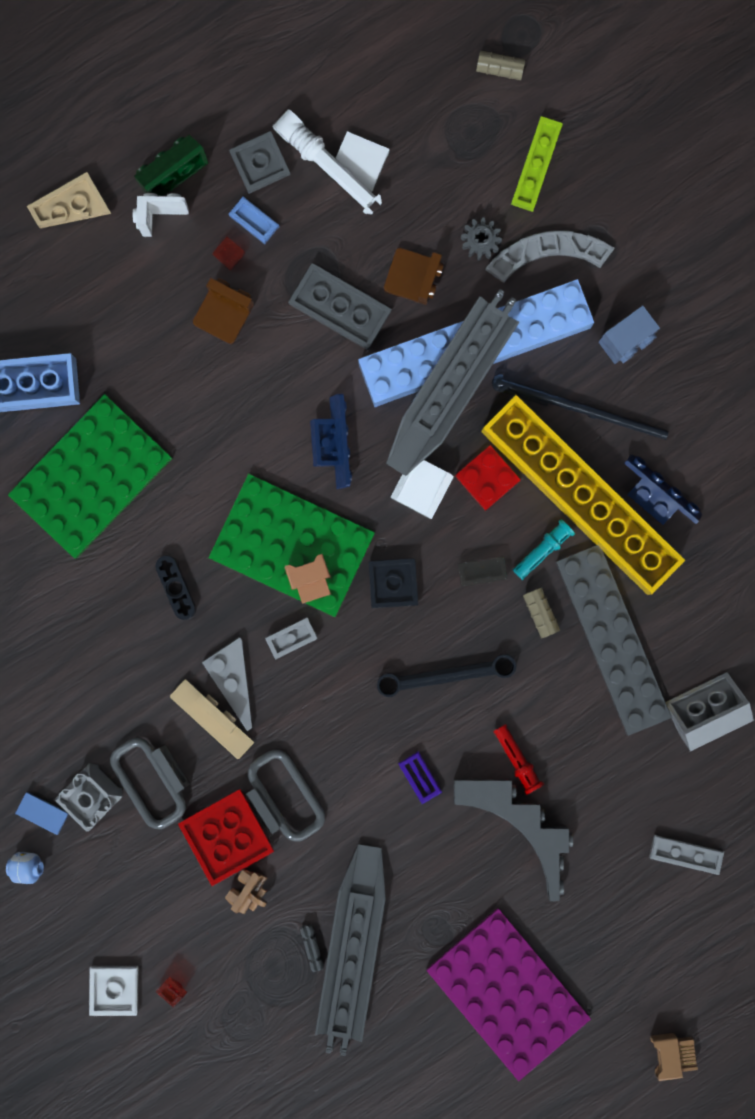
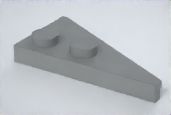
[202,638,252,731]

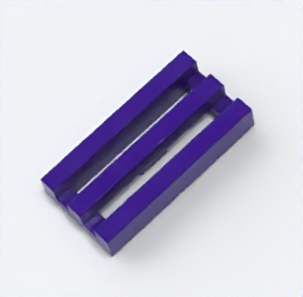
[398,751,442,804]

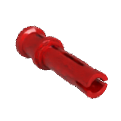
[493,724,544,795]

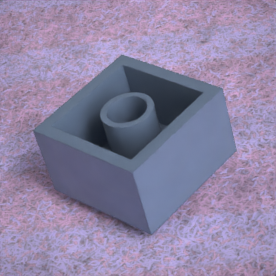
[598,306,660,364]

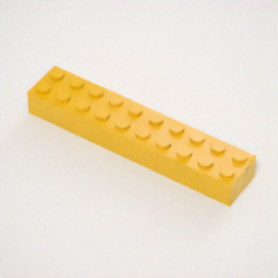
[481,395,685,595]

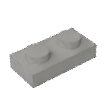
[265,618,318,660]

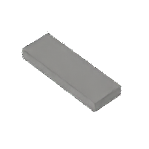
[649,835,724,875]

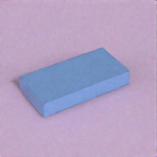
[229,197,279,244]
[15,792,69,835]

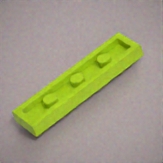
[511,116,563,212]

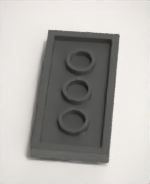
[288,263,392,350]

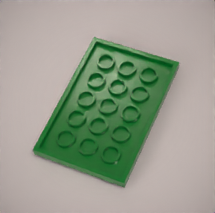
[8,394,173,559]
[209,474,375,617]

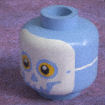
[6,852,44,884]

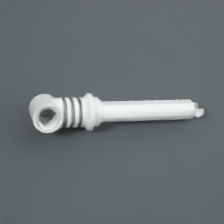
[272,109,382,214]

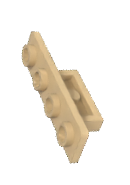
[170,679,254,759]

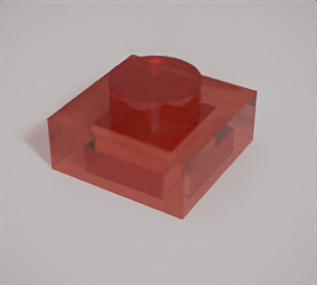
[212,237,245,270]
[156,976,187,1007]

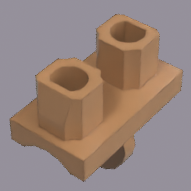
[225,869,267,914]

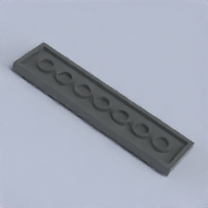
[556,545,671,736]

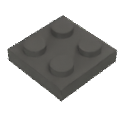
[229,131,290,194]

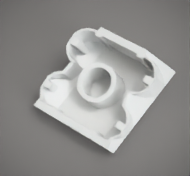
[390,460,454,519]

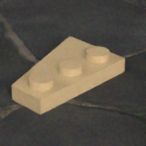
[27,172,111,228]

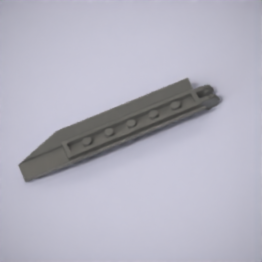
[386,289,519,476]
[315,844,386,1056]

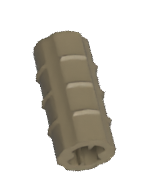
[476,51,525,80]
[523,587,560,638]

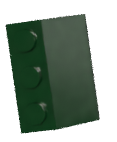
[134,135,208,197]

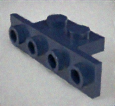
[310,394,352,489]
[624,454,702,525]

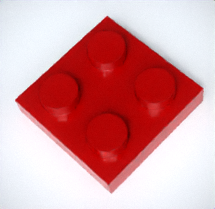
[455,445,521,511]

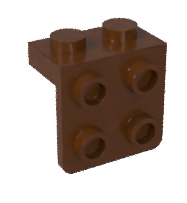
[384,248,444,305]
[193,278,254,344]

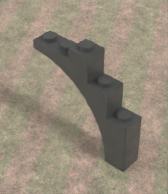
[454,779,573,901]

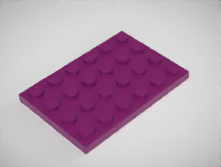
[426,908,591,1081]

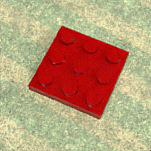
[178,788,275,886]

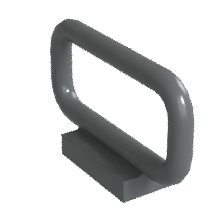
[110,738,190,829]
[246,749,325,842]

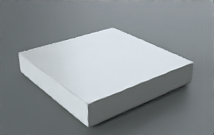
[336,132,390,192]
[89,966,138,1016]

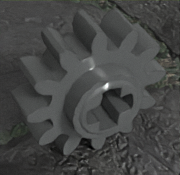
[461,218,502,261]

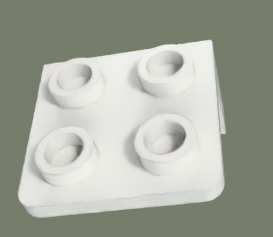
[133,193,189,237]

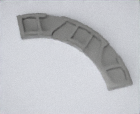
[486,231,614,283]

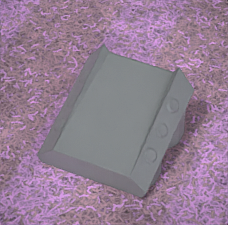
[55,763,123,832]

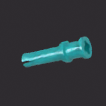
[512,519,575,580]

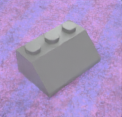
[665,673,754,751]

